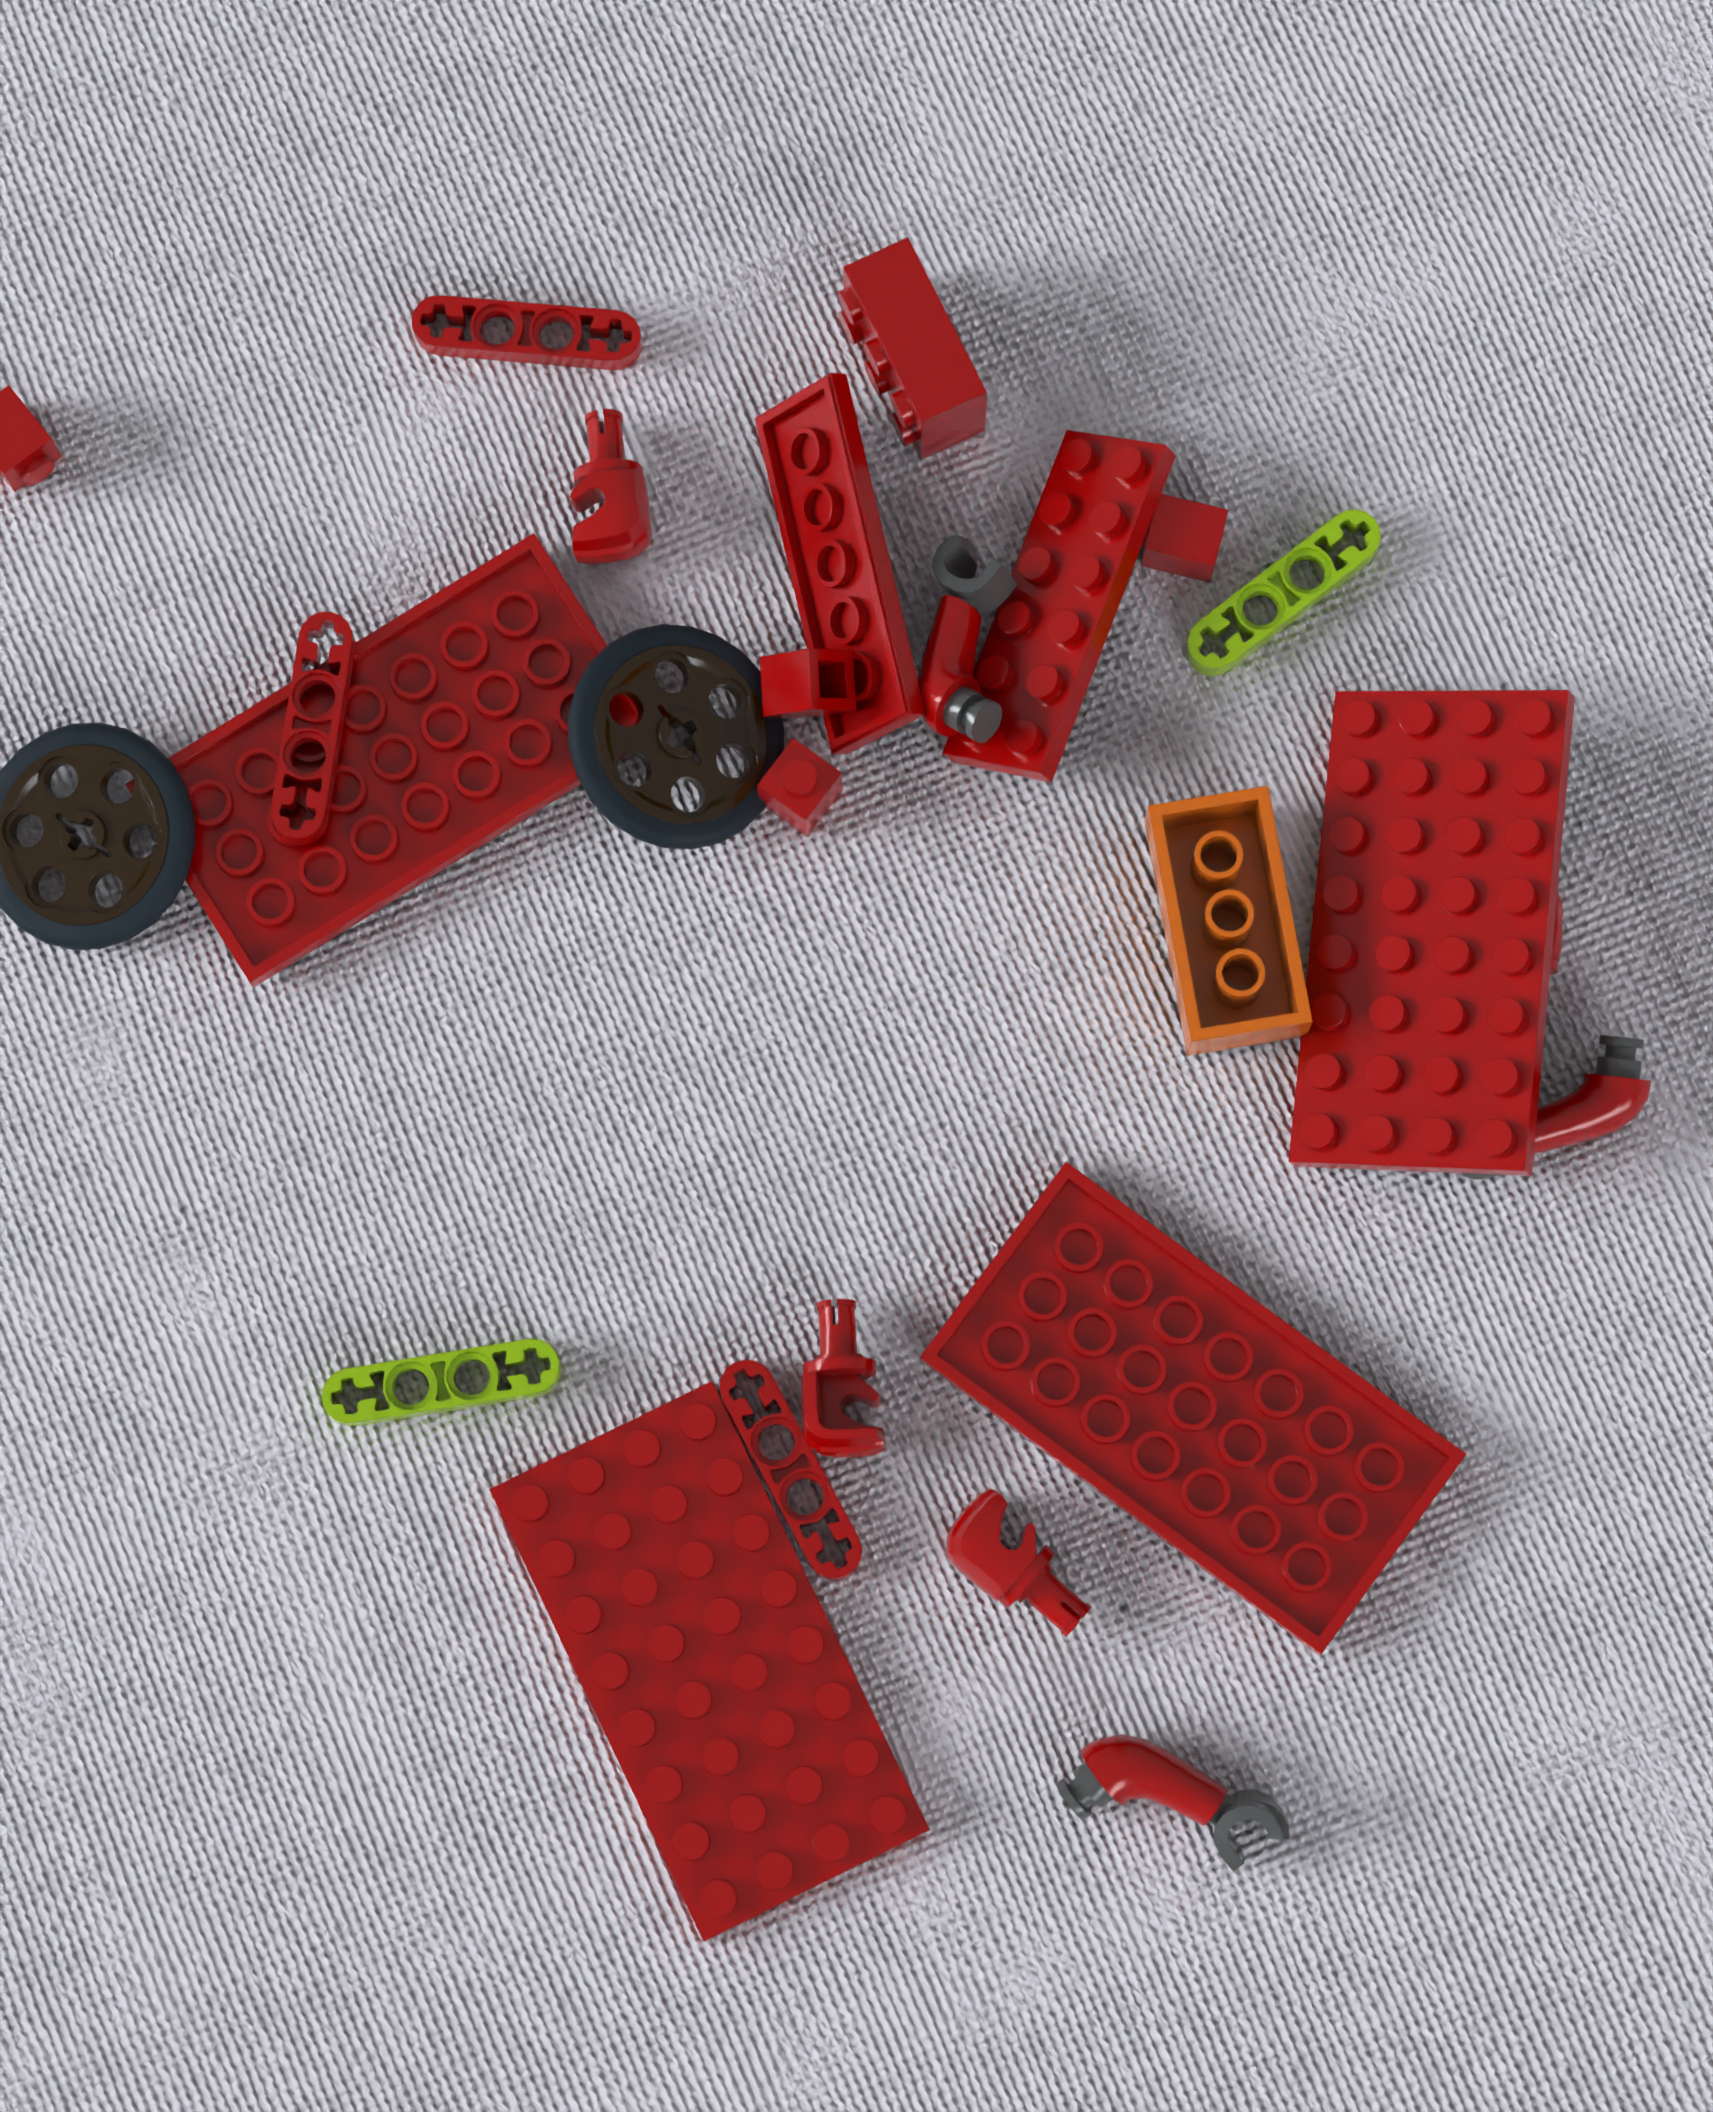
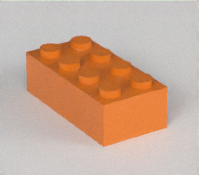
[1144,786,1313,1056]

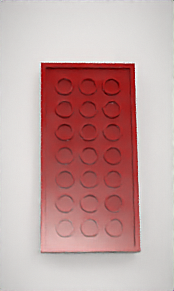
[125,533,638,988]
[1288,690,1575,1176]
[920,1162,1466,1656]
[489,1381,930,1942]

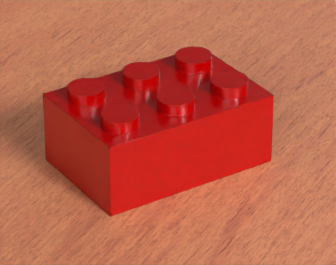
[838,237,987,460]

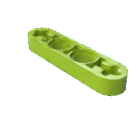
[1186,509,1381,676]
[322,1339,562,1427]

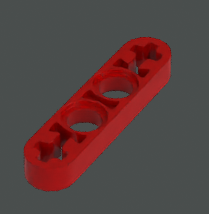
[412,295,642,370]
[271,611,356,845]
[719,1360,862,1581]

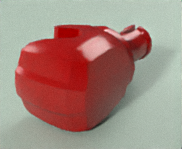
[570,409,652,565]
[801,1299,886,1458]
[946,1489,1092,1637]

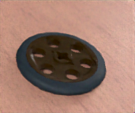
[568,624,785,849]
[0,722,195,950]

